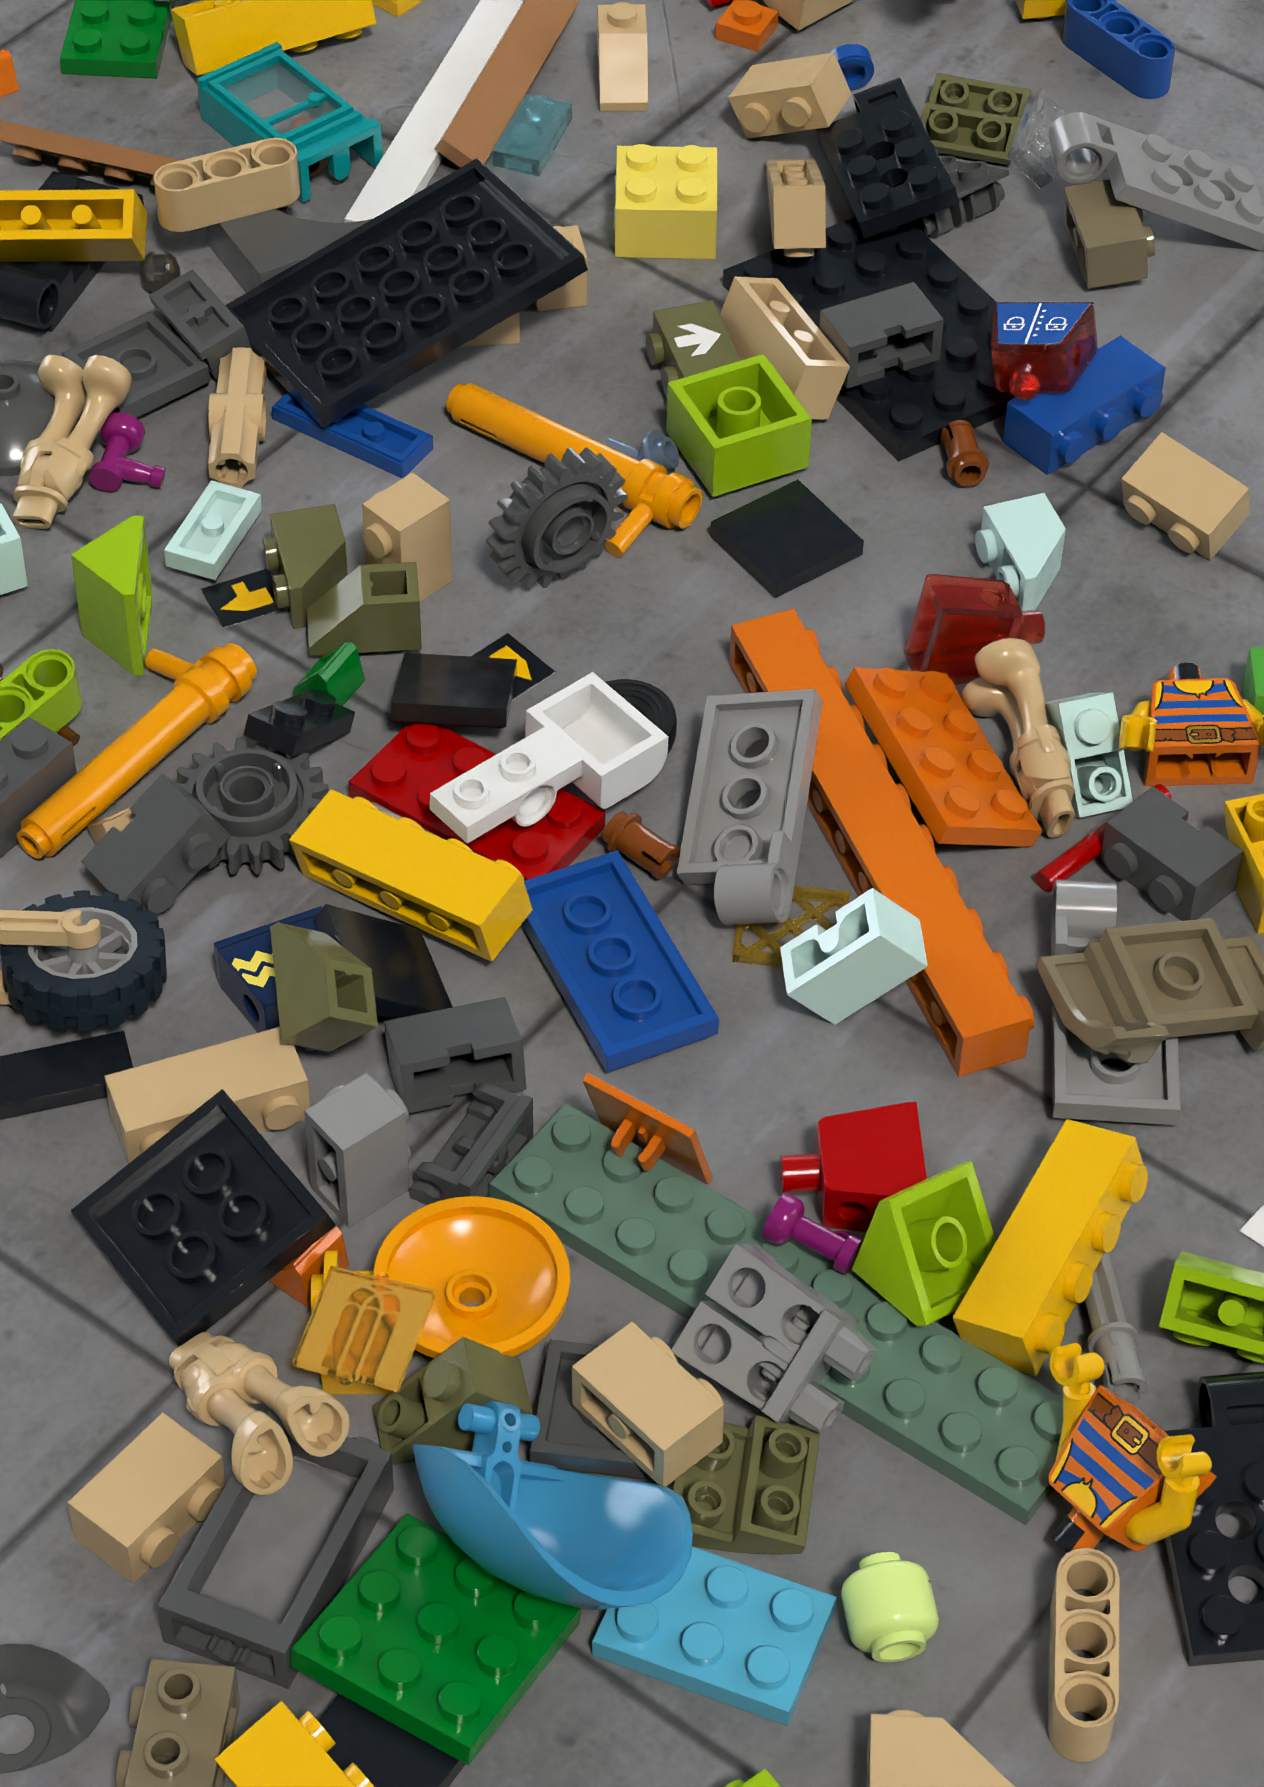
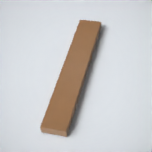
[434,0,580,168]

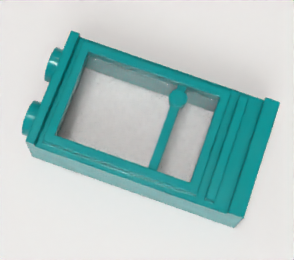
[197,42,383,202]

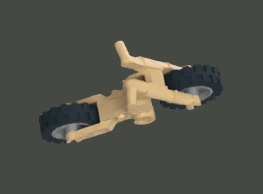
[0,890,167,1032]

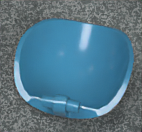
[412,1400,693,1610]

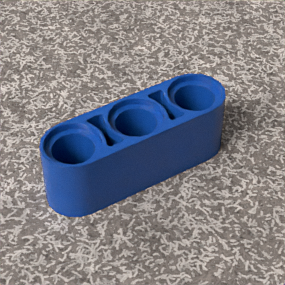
[1062,0,1176,99]

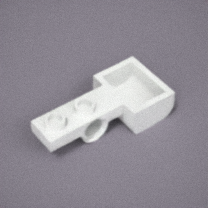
[430,672,669,843]

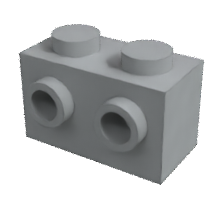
[304,1072,411,1228]

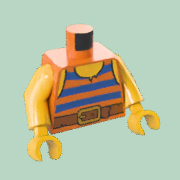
[1118,663,1264,787]
[1048,1342,1217,1553]

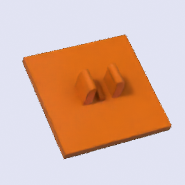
[582,1072,713,1185]

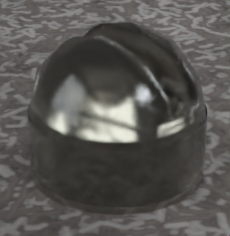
[139,251,181,294]

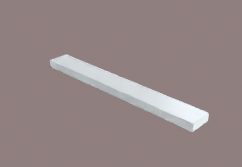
[344,0,523,222]

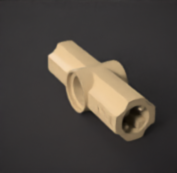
[208,347,267,488]

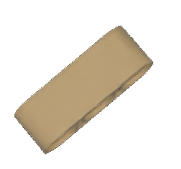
[154,138,300,232]
[1048,1548,1120,1763]

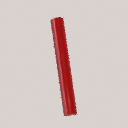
[1035,784,1172,892]

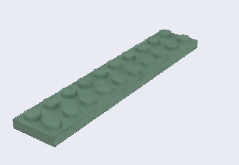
[489,1103,1063,1525]

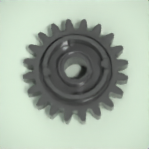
[486,447,628,589]
[176,737,329,874]

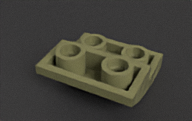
[921,73,1031,165]
[668,1415,820,1555]

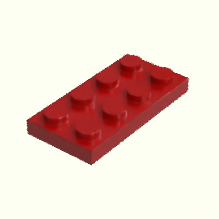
[348,723,605,880]

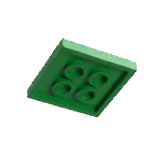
[290,1513,582,1766]

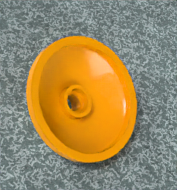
[373,1196,570,1359]

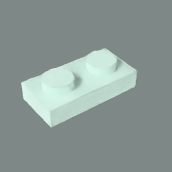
[164,480,262,580]

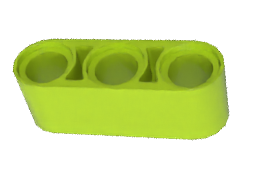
[0,649,83,741]

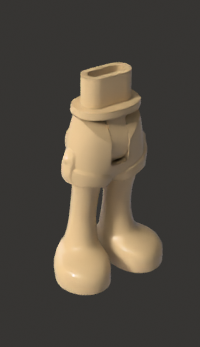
[12,355,132,529]
[961,638,1075,838]
[169,1332,350,1496]

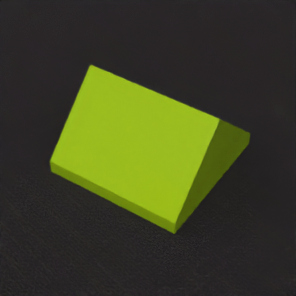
[71,516,153,675]
[852,1161,996,1327]

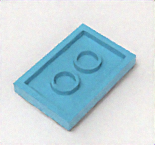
[592,1546,837,1726]

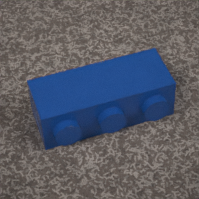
[1003,335,1166,475]

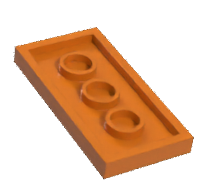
[845,667,1042,847]

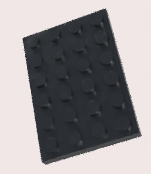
[225,158,588,428]
[723,217,1066,462]

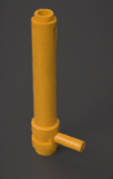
[446,383,703,557]
[17,643,257,859]

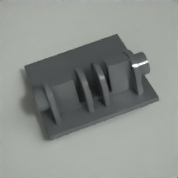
[890,156,1010,238]

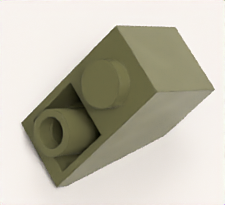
[262,504,348,629]
[307,562,422,656]
[270,922,378,1052]
[373,1337,533,1465]

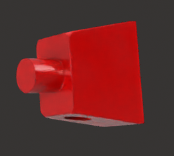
[780,1102,927,1232]

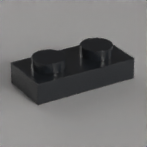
[243,689,355,757]

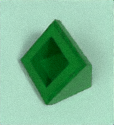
[292,641,365,706]

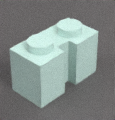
[780,888,928,1025]

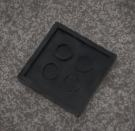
[71,1089,336,1347]

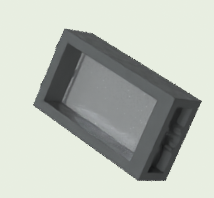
[158,1408,394,1689]

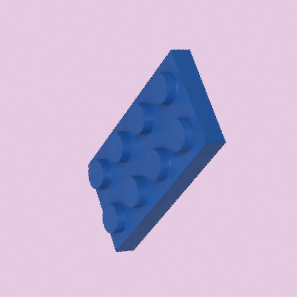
[522,850,719,1073]

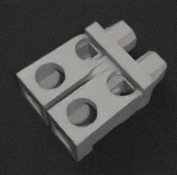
[671,1243,878,1433]

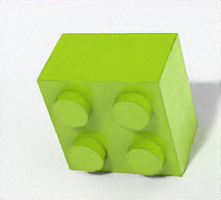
[666,354,812,497]

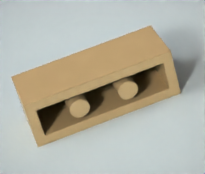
[720,277,850,420]
[104,1027,310,1164]

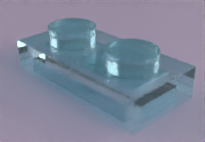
[493,93,572,177]

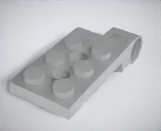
[1048,112,1264,252]
[677,689,823,925]
[1051,879,1181,1125]

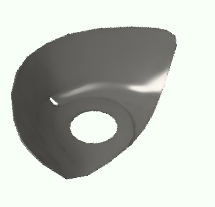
[0,1643,110,1774]

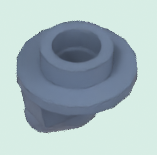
[605,429,679,475]

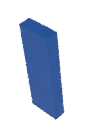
[272,392,433,478]

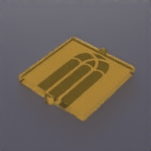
[293,1266,435,1392]

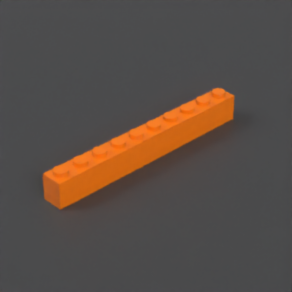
[729,609,1035,1077]

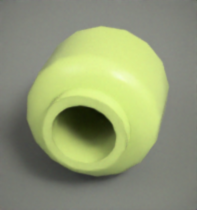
[841,1552,939,1662]

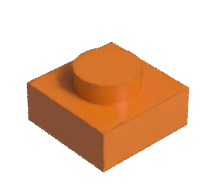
[715,0,779,52]

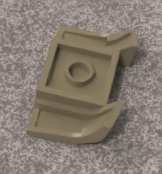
[1036,918,1264,1063]

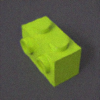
[1159,1251,1264,1363]

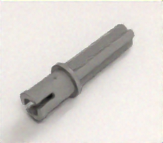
[1085,1252,1148,1402]

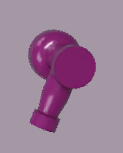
[89,412,166,492]
[761,1192,863,1275]

